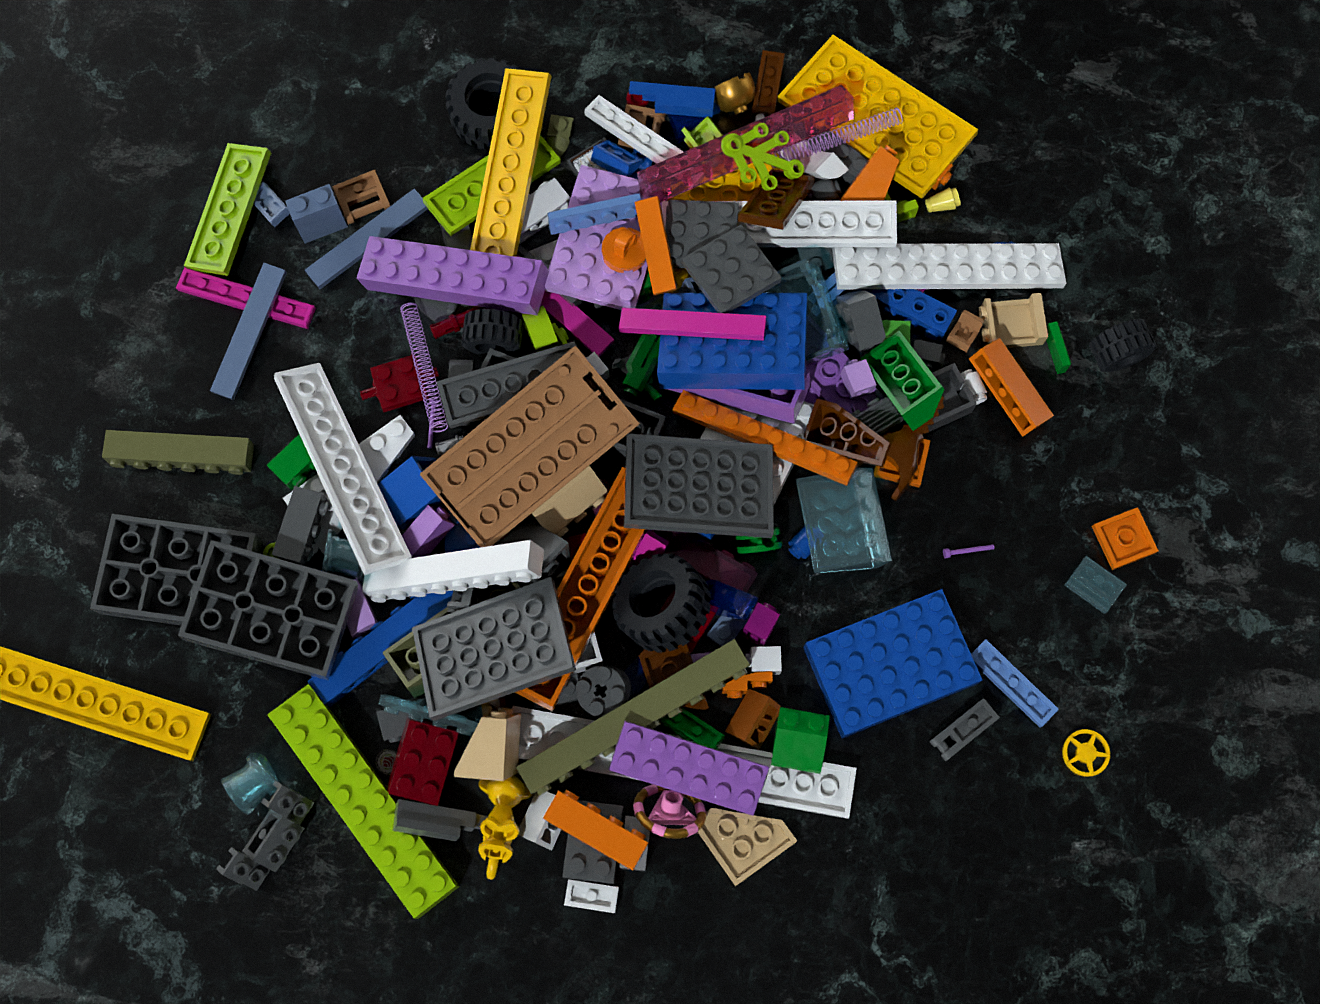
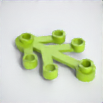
[721,123,804,191]

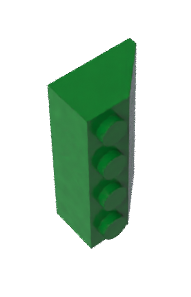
[860,331,944,431]

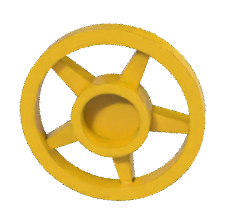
[1062,729,1110,777]

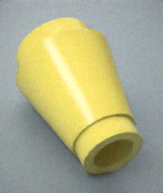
[925,187,961,213]

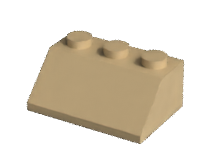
[532,466,608,537]

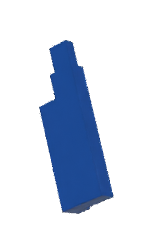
[629,81,715,118]

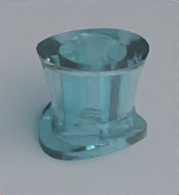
[322,529,365,582]
[221,753,278,815]

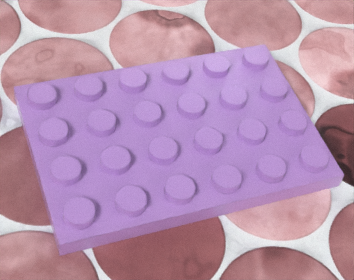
[545,165,670,310]

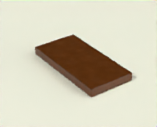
[738,169,815,230]

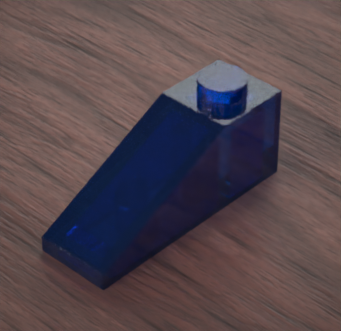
[706,579,759,620]

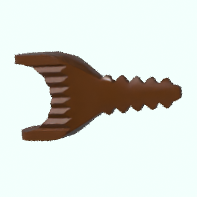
[855,396,944,501]

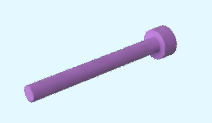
[427,399,439,449]
[943,545,994,558]

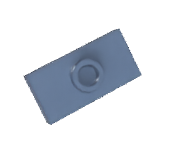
[254,181,290,227]

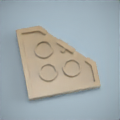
[698,808,797,886]

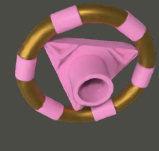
[633,784,706,839]

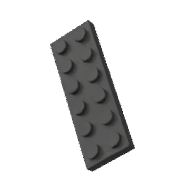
[436,341,577,429]

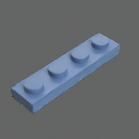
[548,193,642,235]
[971,639,1059,728]

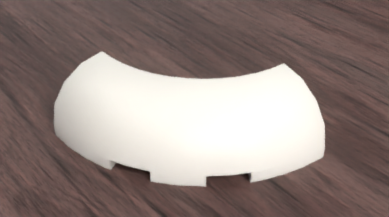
[770,125,849,180]

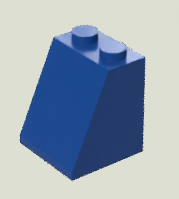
[377,456,445,530]

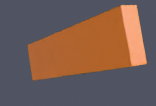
[635,196,678,295]

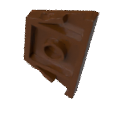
[638,644,709,710]

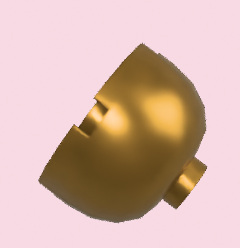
[714,73,755,115]

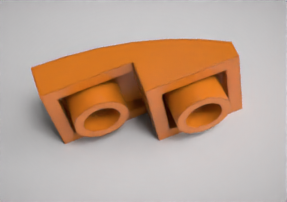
[722,671,772,698]

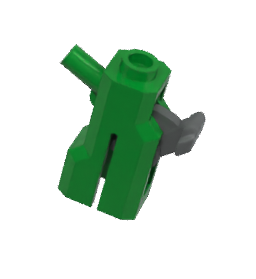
[612,334,662,402]

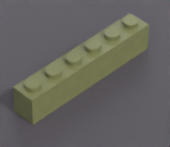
[102,430,254,475]

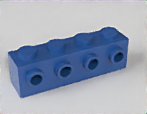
[864,289,957,342]

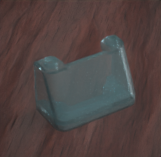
[763,258,849,364]

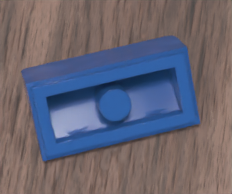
[591,140,643,177]

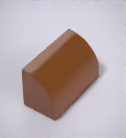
[725,689,781,750]

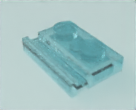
[1065,556,1127,614]

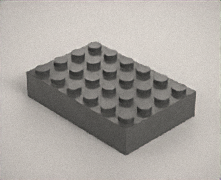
[90,514,262,625]
[178,540,359,681]

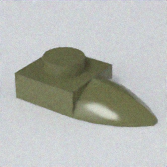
[547,115,574,158]

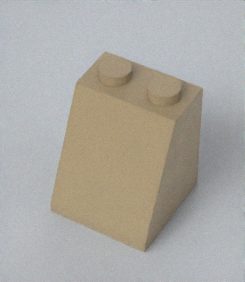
[454,708,521,781]

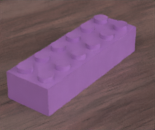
[668,369,810,424]

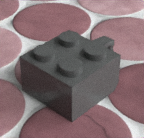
[834,289,886,358]

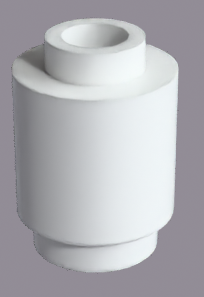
[960,369,987,405]

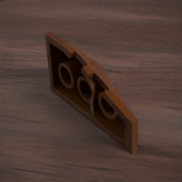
[803,399,891,467]

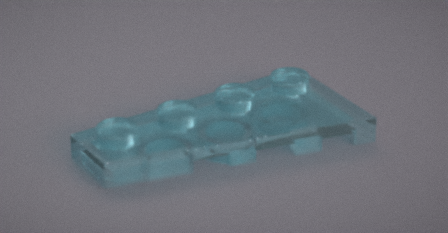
[378,694,480,736]

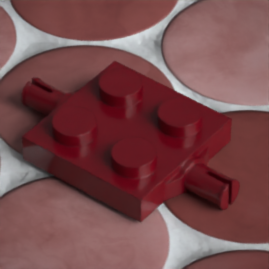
[360,355,439,412]

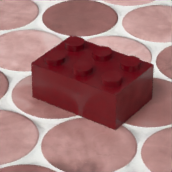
[387,716,459,806]

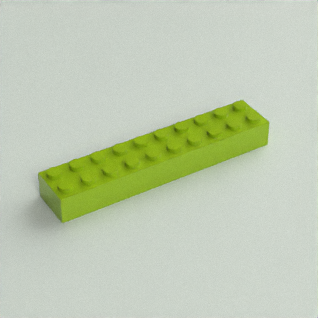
[268,684,459,919]

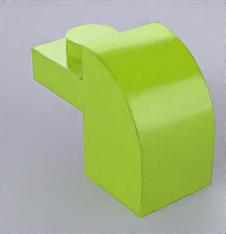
[521,306,558,350]

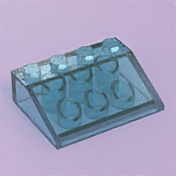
[796,468,892,573]

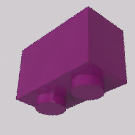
[741,603,780,647]

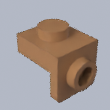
[946,310,984,353]

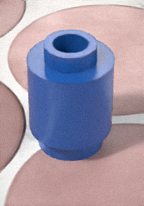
[788,523,824,559]

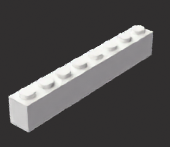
[362,540,544,603]

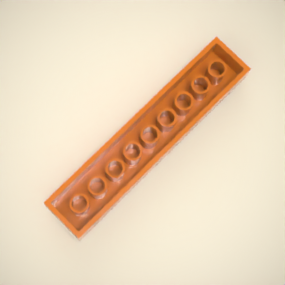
[515,467,647,712]

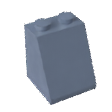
[285,184,348,243]

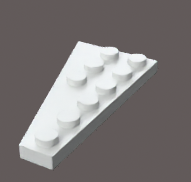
[283,415,415,556]

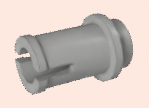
[435,435,464,457]

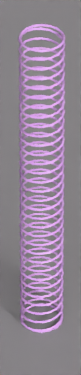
[769,107,903,169]
[400,303,448,432]

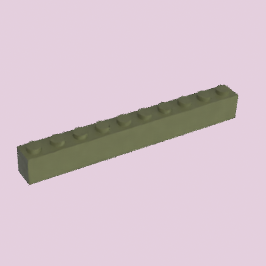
[516,639,750,796]

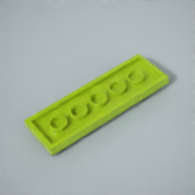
[423,135,561,236]
[184,143,271,276]

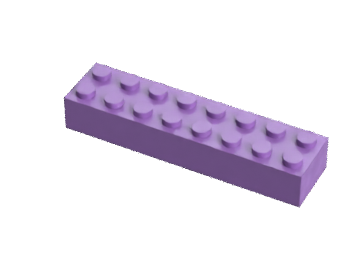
[357,236,549,316]

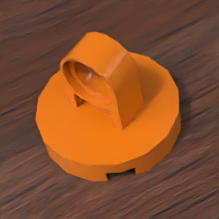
[602,227,646,273]

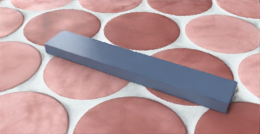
[305,189,428,289]
[210,263,287,400]

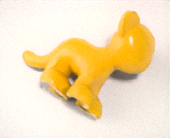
[478,776,534,880]

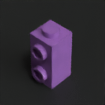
[402,505,455,558]

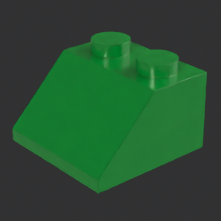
[771,707,829,774]

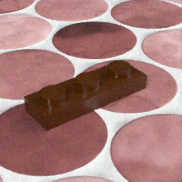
[752,50,785,118]

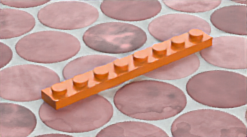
[673,390,858,486]

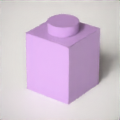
[840,359,877,400]

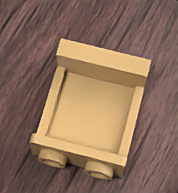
[979,293,1048,348]

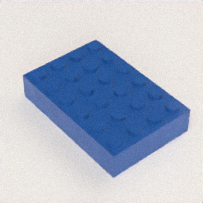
[657,293,808,390]
[803,589,982,738]

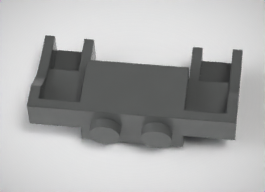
[216,780,314,891]

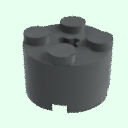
[576,665,631,716]

